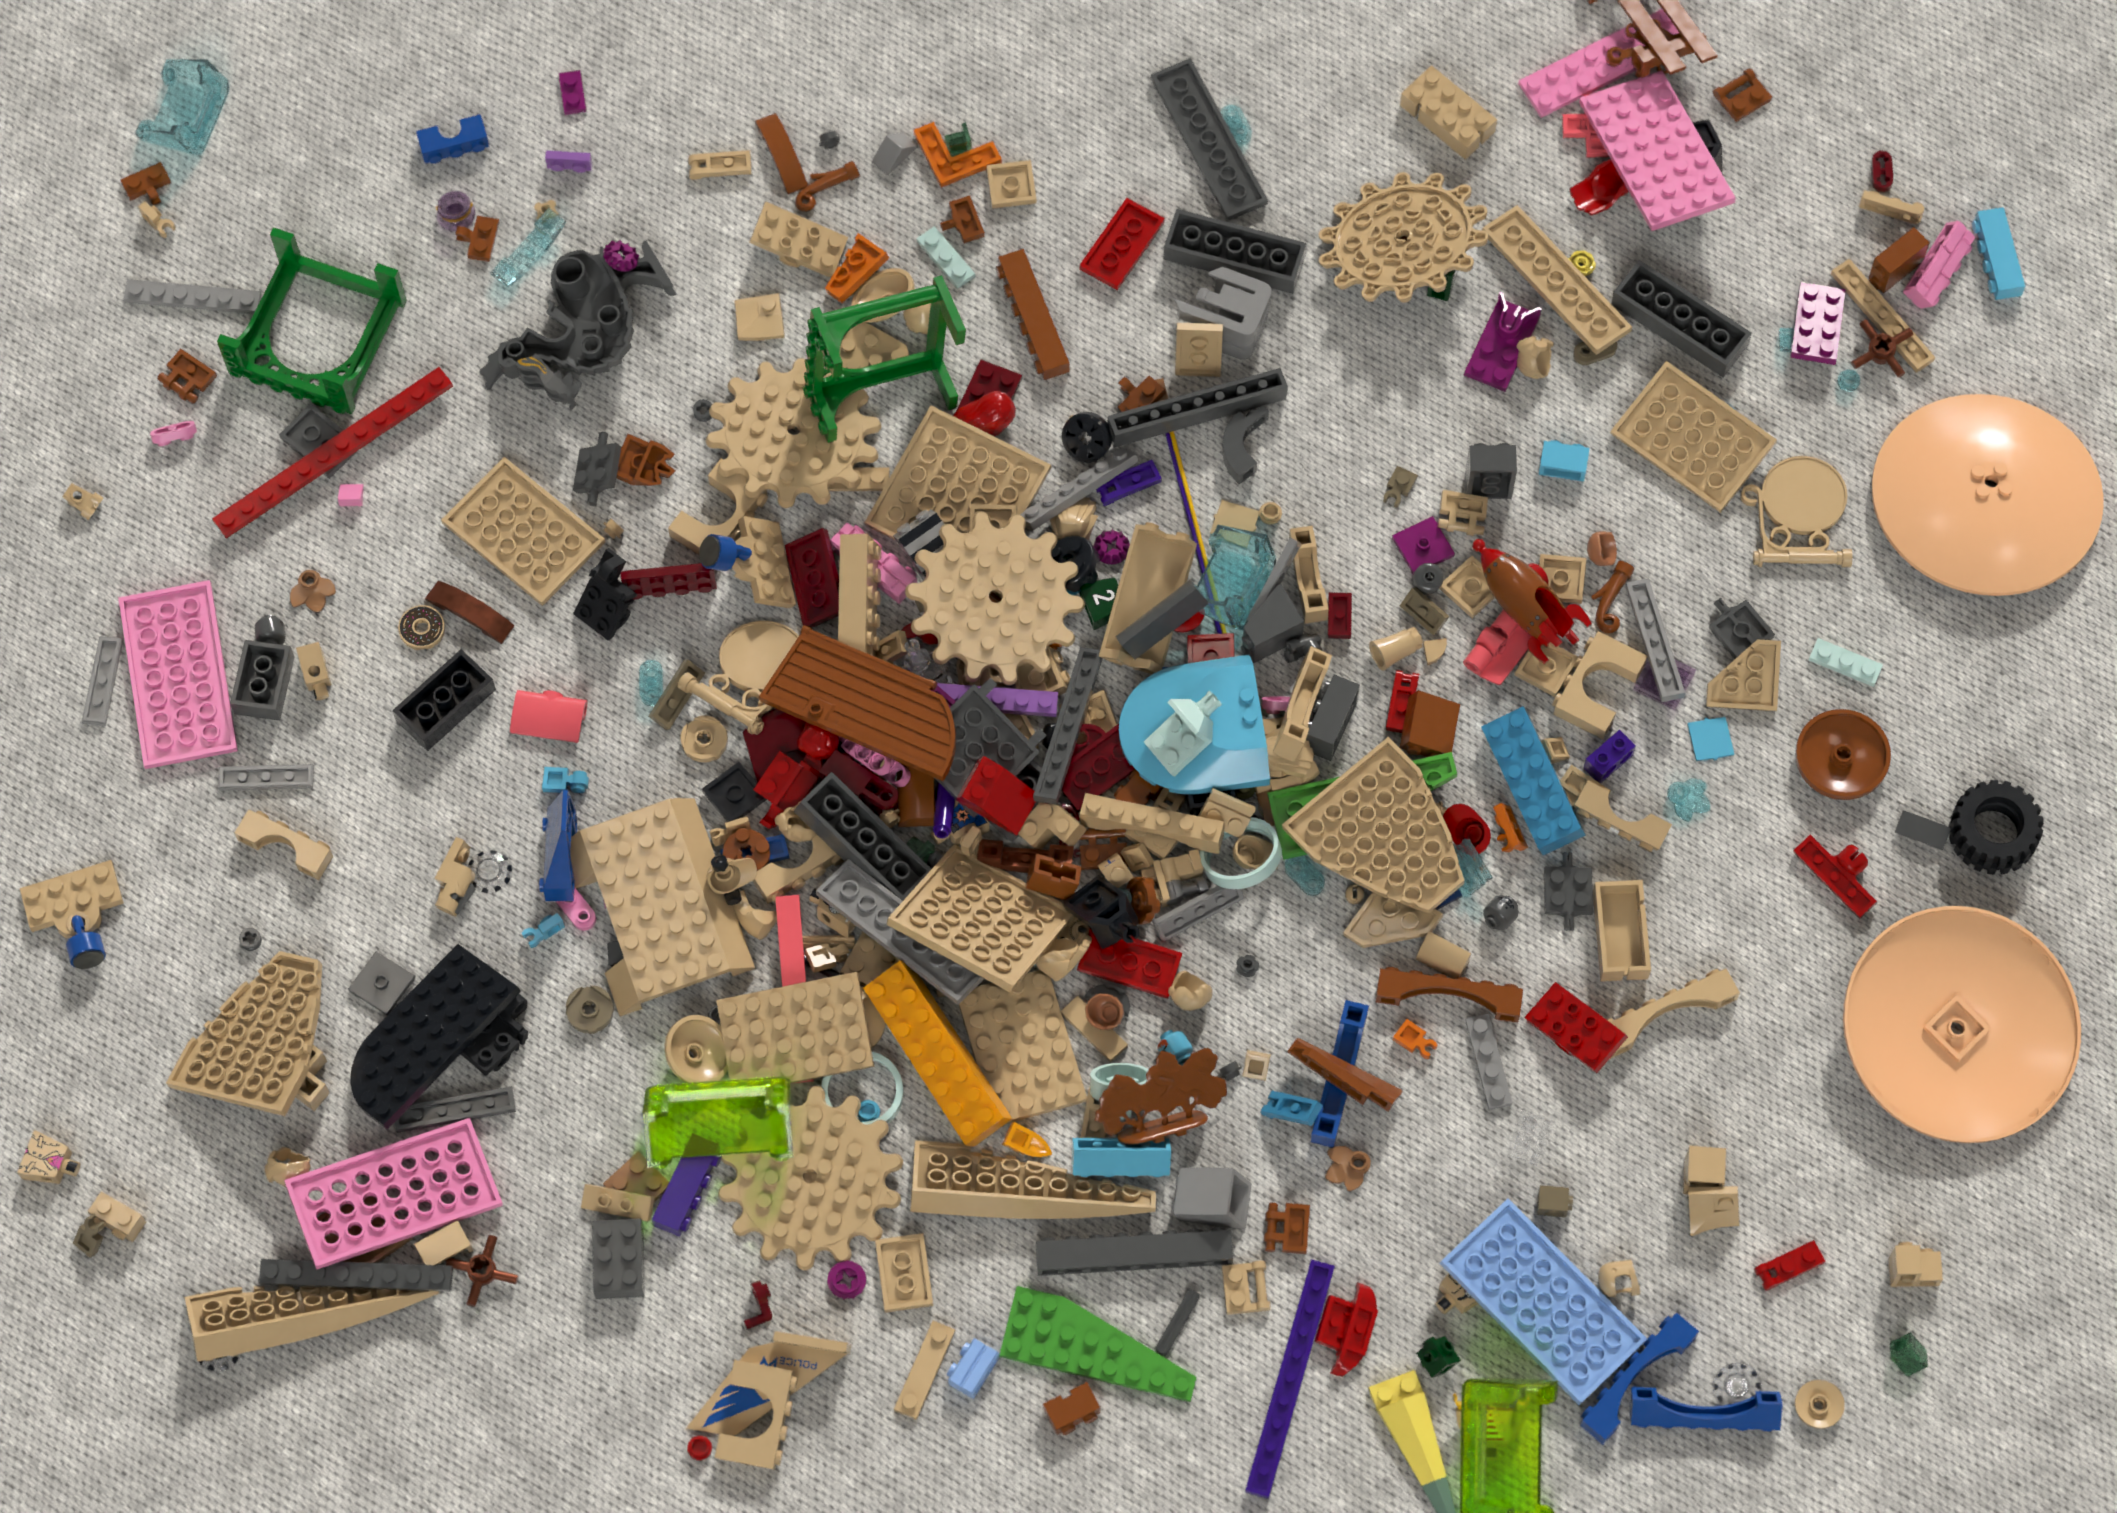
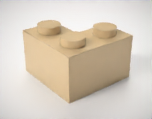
[1018,802,1087,850]
[296,1045,330,1111]
[1888,1242,1943,1287]

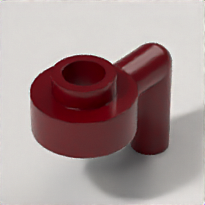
[743,1280,773,1330]

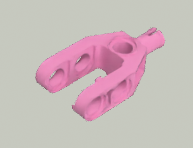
[839,736,911,787]

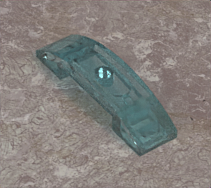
[490,208,566,287]

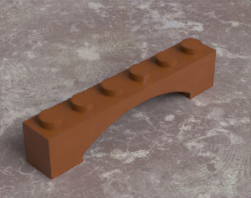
[1376,967,1523,1023]

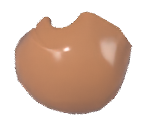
[1587,531,1617,566]
[1085,993,1124,1030]

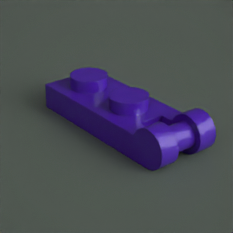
[1096,460,1162,506]

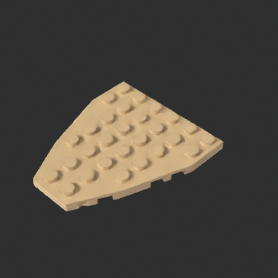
[1282,737,1464,914]
[166,951,322,1116]

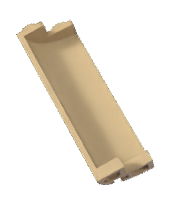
[1099,522,1197,674]

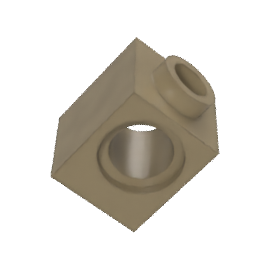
[1537,1185,1573,1218]

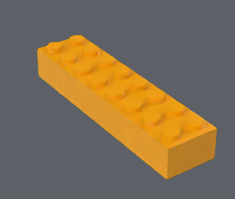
[863,960,1013,1146]

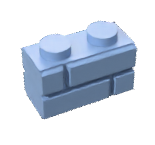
[947,1339,999,1399]

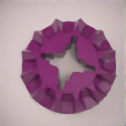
[603,240,639,271]
[1093,529,1130,565]
[827,1261,866,1300]

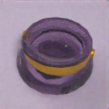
[436,191,475,231]

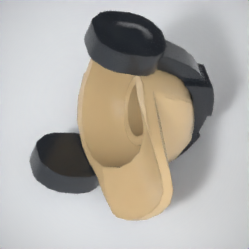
[706,854,757,906]

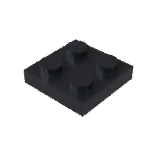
[702,762,767,822]

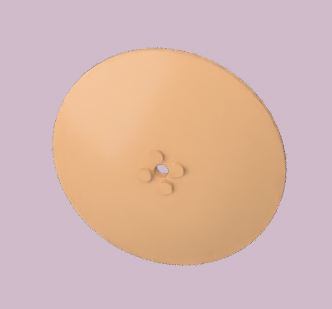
[1872,394,2104,596]
[1843,906,2081,1143]

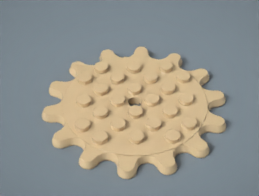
[1319,172,1488,303]
[705,358,881,508]
[905,511,1085,685]
[718,1086,903,1270]

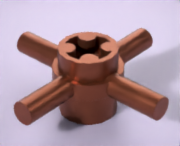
[1851,319,1914,378]
[446,1235,519,1307]

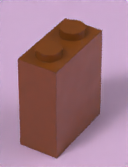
[1868,227,1930,294]
[1399,690,1460,757]

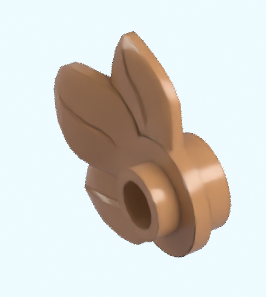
[290,570,336,613]
[1325,1146,1371,1191]

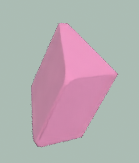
[338,484,363,506]

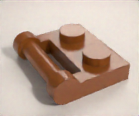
[1713,68,1772,122]

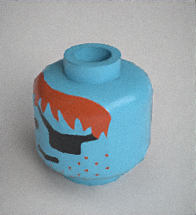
[1157,1030,1193,1066]

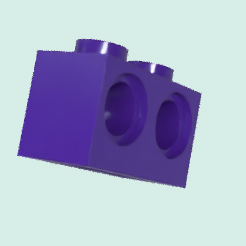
[1583,729,1636,784]

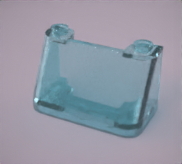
[135,59,229,155]
[1197,525,1276,630]

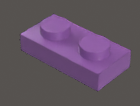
[545,150,592,173]

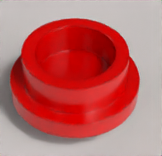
[687,1435,712,1461]

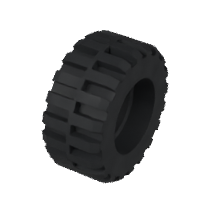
[1949,780,2044,875]

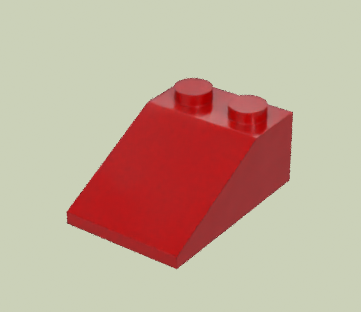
[956,756,1036,836]

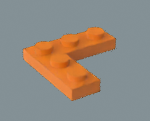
[913,122,1002,188]

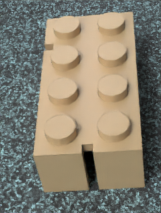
[1400,65,1497,160]
[1593,880,1651,982]

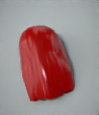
[1569,159,1629,215]
[952,391,1016,437]

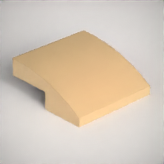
[1059,690,1118,744]

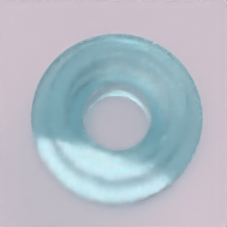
[1837,369,1860,392]

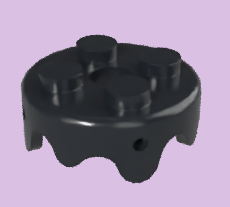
[1051,536,1101,592]

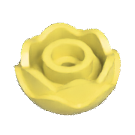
[1568,250,1596,277]

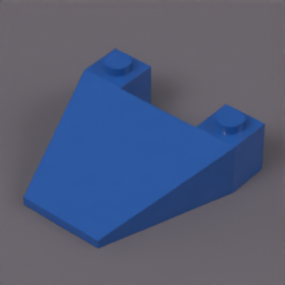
[539,790,578,901]

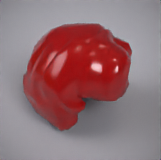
[797,722,839,760]

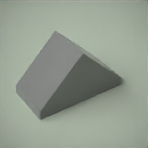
[872,132,918,175]

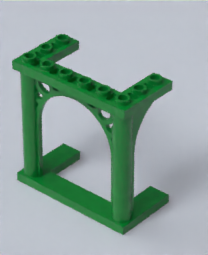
[217,227,407,415]
[803,275,966,443]

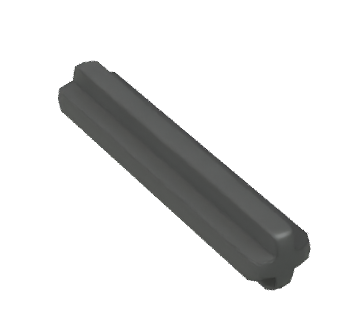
[1155,1289,1200,1356]

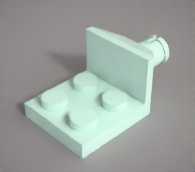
[1144,691,1222,777]

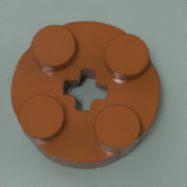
[723,828,770,871]
[1126,877,1160,925]

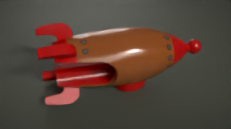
[1472,539,1592,665]

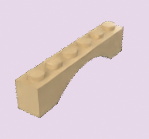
[1272,646,1332,762]
[1080,793,1224,854]
[1607,968,1740,1059]

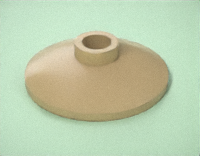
[1795,1380,1845,1429]

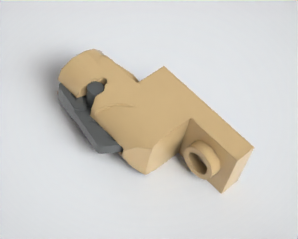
[435,837,476,917]

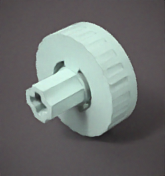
[1090,1063,1149,1119]

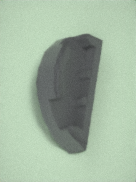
[1084,983,1130,1017]

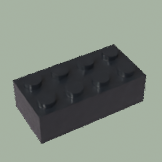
[392,649,496,751]

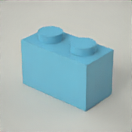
[1539,440,1590,481]

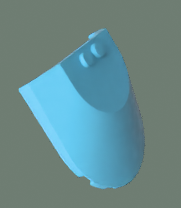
[1119,655,1270,794]

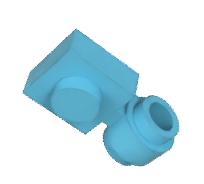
[542,767,589,793]

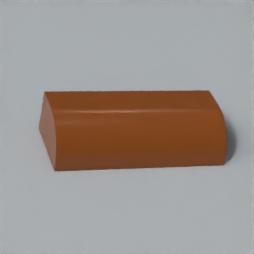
[896,762,935,827]

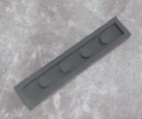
[394,1086,516,1133]

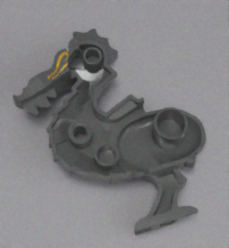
[479,240,677,410]

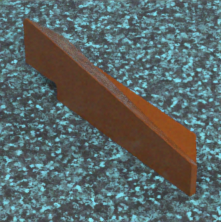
[1287,1038,1403,1112]

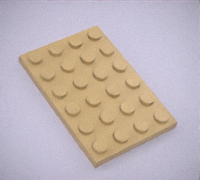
[1610,361,1777,513]
[441,457,606,606]
[959,970,1087,1124]
[716,972,874,1095]

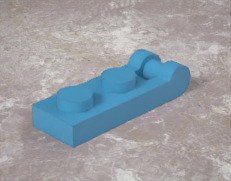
[1260,1091,1323,1126]

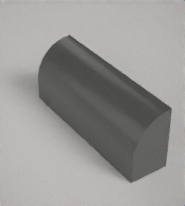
[1116,580,1209,660]

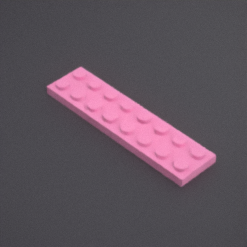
[1518,9,1679,118]

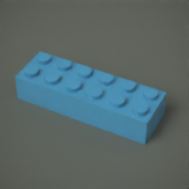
[1481,706,1586,855]

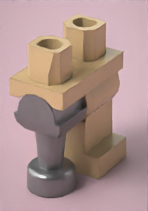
[1140,849,1208,908]

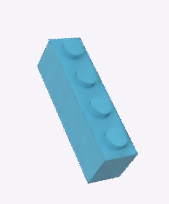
[1972,207,2025,300]
[1071,1138,1171,1177]

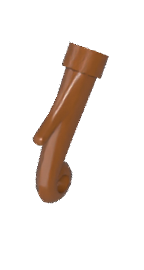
[795,160,860,212]
[1591,561,1635,633]

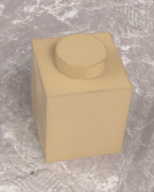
[1097,853,1134,888]

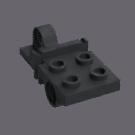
[573,548,637,640]
[461,994,528,1076]

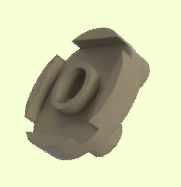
[566,985,614,1034]

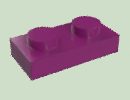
[558,70,587,115]

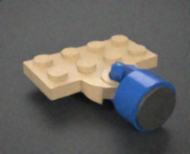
[699,516,796,608]
[19,860,124,969]

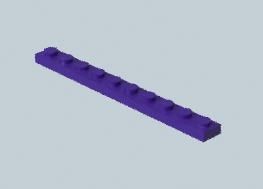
[1245,1259,1335,1499]

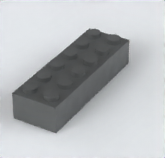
[1163,208,1307,294]
[1611,260,1752,377]
[793,772,931,901]

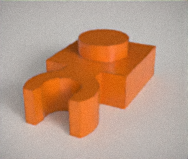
[1393,1019,1438,1060]

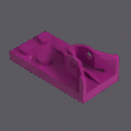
[1464,292,1542,392]

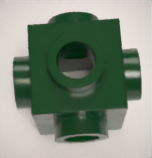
[1416,1336,1461,1378]

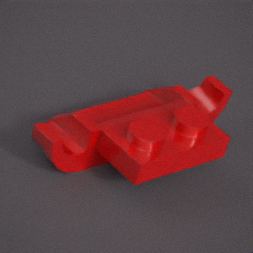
[753,751,823,829]
[1314,1282,1378,1377]

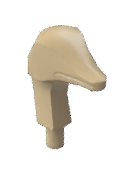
[1255,761,1320,794]
[733,888,777,940]

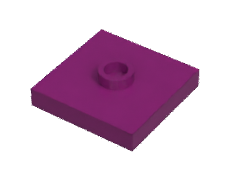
[1392,516,1455,575]

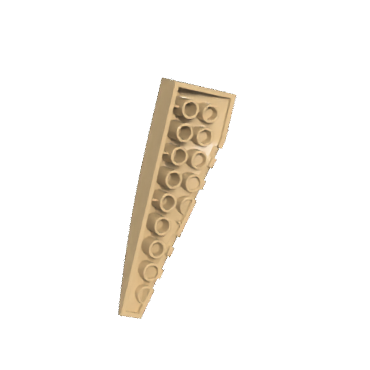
[910,1140,1156,1219]
[184,1286,439,1362]

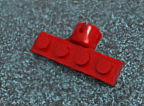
[1793,834,1877,919]

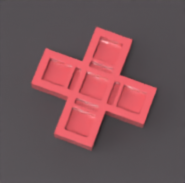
[1562,94,1609,158]

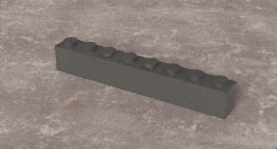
[1107,368,1288,448]
[1036,1227,1233,1276]

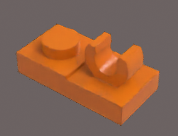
[1493,803,1528,852]

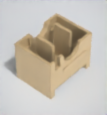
[1683,1145,1726,1195]

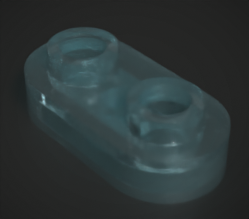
[1221,105,1252,146]
[639,660,664,706]
[1285,856,1325,896]

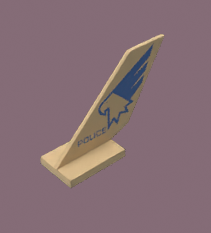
[686,1331,852,1436]

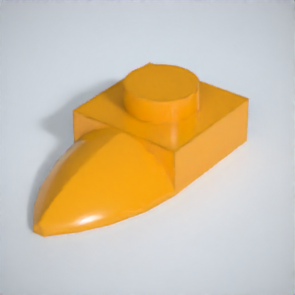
[1002,1122,1052,1157]

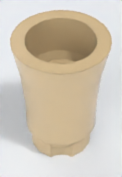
[1369,627,1423,671]

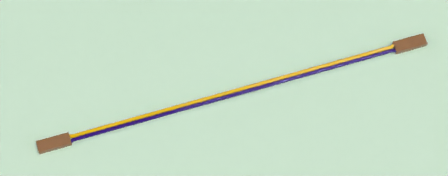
[1155,378,1275,826]

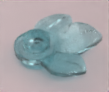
[1667,778,1711,822]

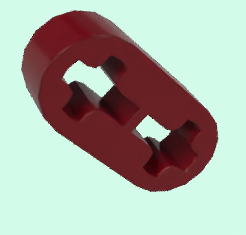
[1871,150,1894,193]

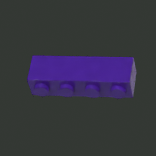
[652,1134,722,1237]

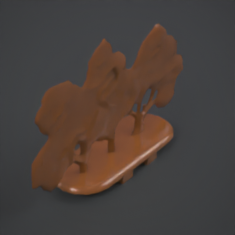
[1094,1048,1227,1144]

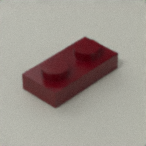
[1328,592,1352,639]

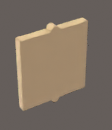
[1210,500,1259,545]

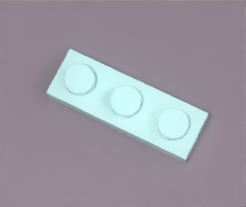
[917,226,975,289]
[1809,638,1883,687]

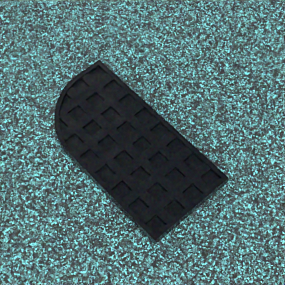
[350,944,521,1130]

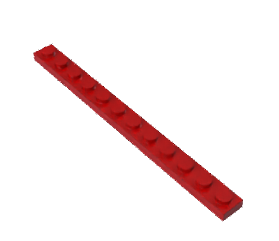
[212,367,453,539]

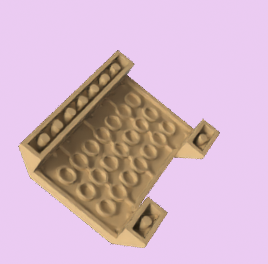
[570,798,755,1016]

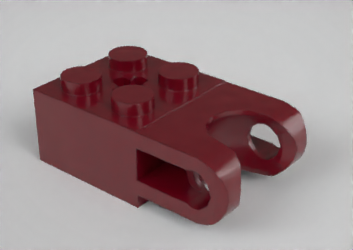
[819,750,899,815]

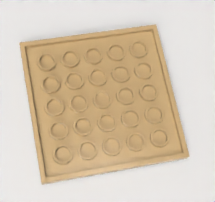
[864,405,1052,540]
[886,844,1074,993]

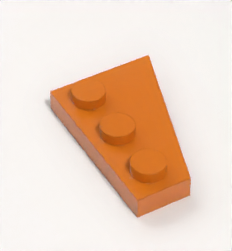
[825,233,889,303]

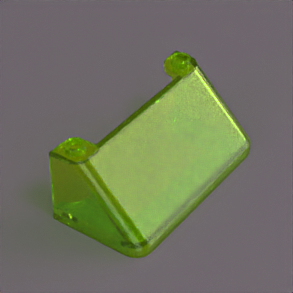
[642,1077,794,1169]
[1459,1378,1558,1513]

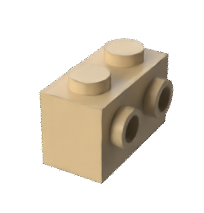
[88,1191,146,1242]

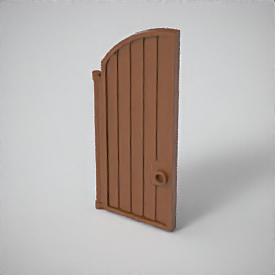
[759,625,956,782]

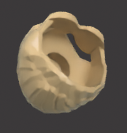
[1517,336,1553,379]
[265,1147,311,1187]

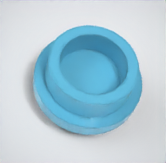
[858,1100,880,1122]

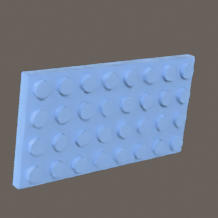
[1439,1199,1647,1405]

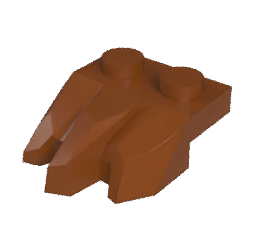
[616,433,676,486]

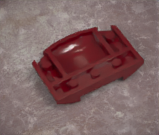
[742,709,845,783]

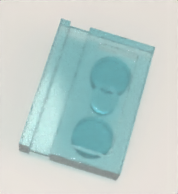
[1454,839,1493,898]

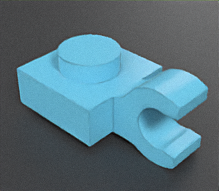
[522,913,565,948]

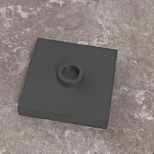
[348,951,415,1016]

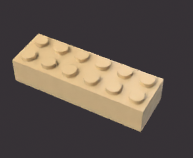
[838,533,882,657]

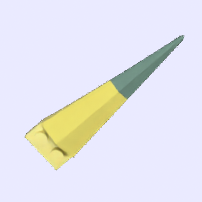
[1368,1370,1456,1513]

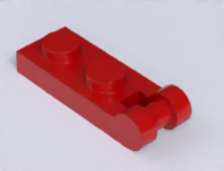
[1386,670,1419,733]
[1754,1240,1826,1291]

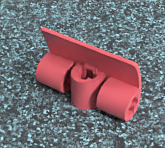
[1463,609,1531,685]
[510,690,587,743]

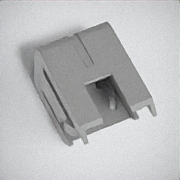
[1171,267,1272,360]

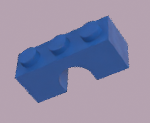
[416,114,490,164]

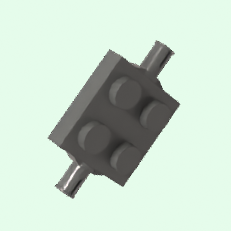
[573,432,621,506]
[1709,598,1775,659]
[1544,852,1593,931]

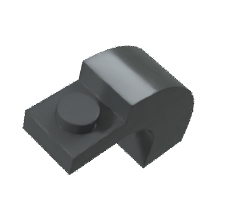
[1223,405,1269,484]

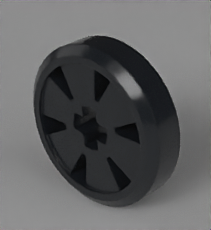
[1062,411,1112,463]

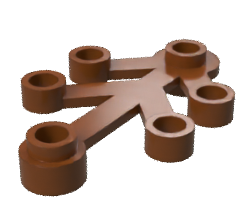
[1605,19,1682,78]

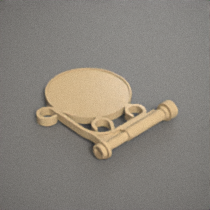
[1740,456,1852,567]
[678,621,799,735]

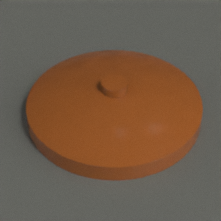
[1795,709,1891,800]

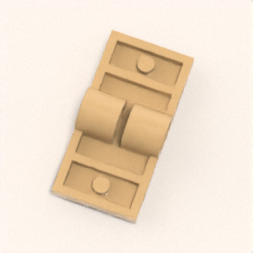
[749,202,848,277]

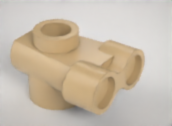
[62,483,103,520]

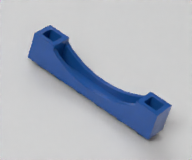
[1311,1000,1369,1148]
[1580,1312,1699,1445]
[1630,1387,1783,1432]

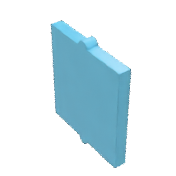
[1687,717,1734,761]

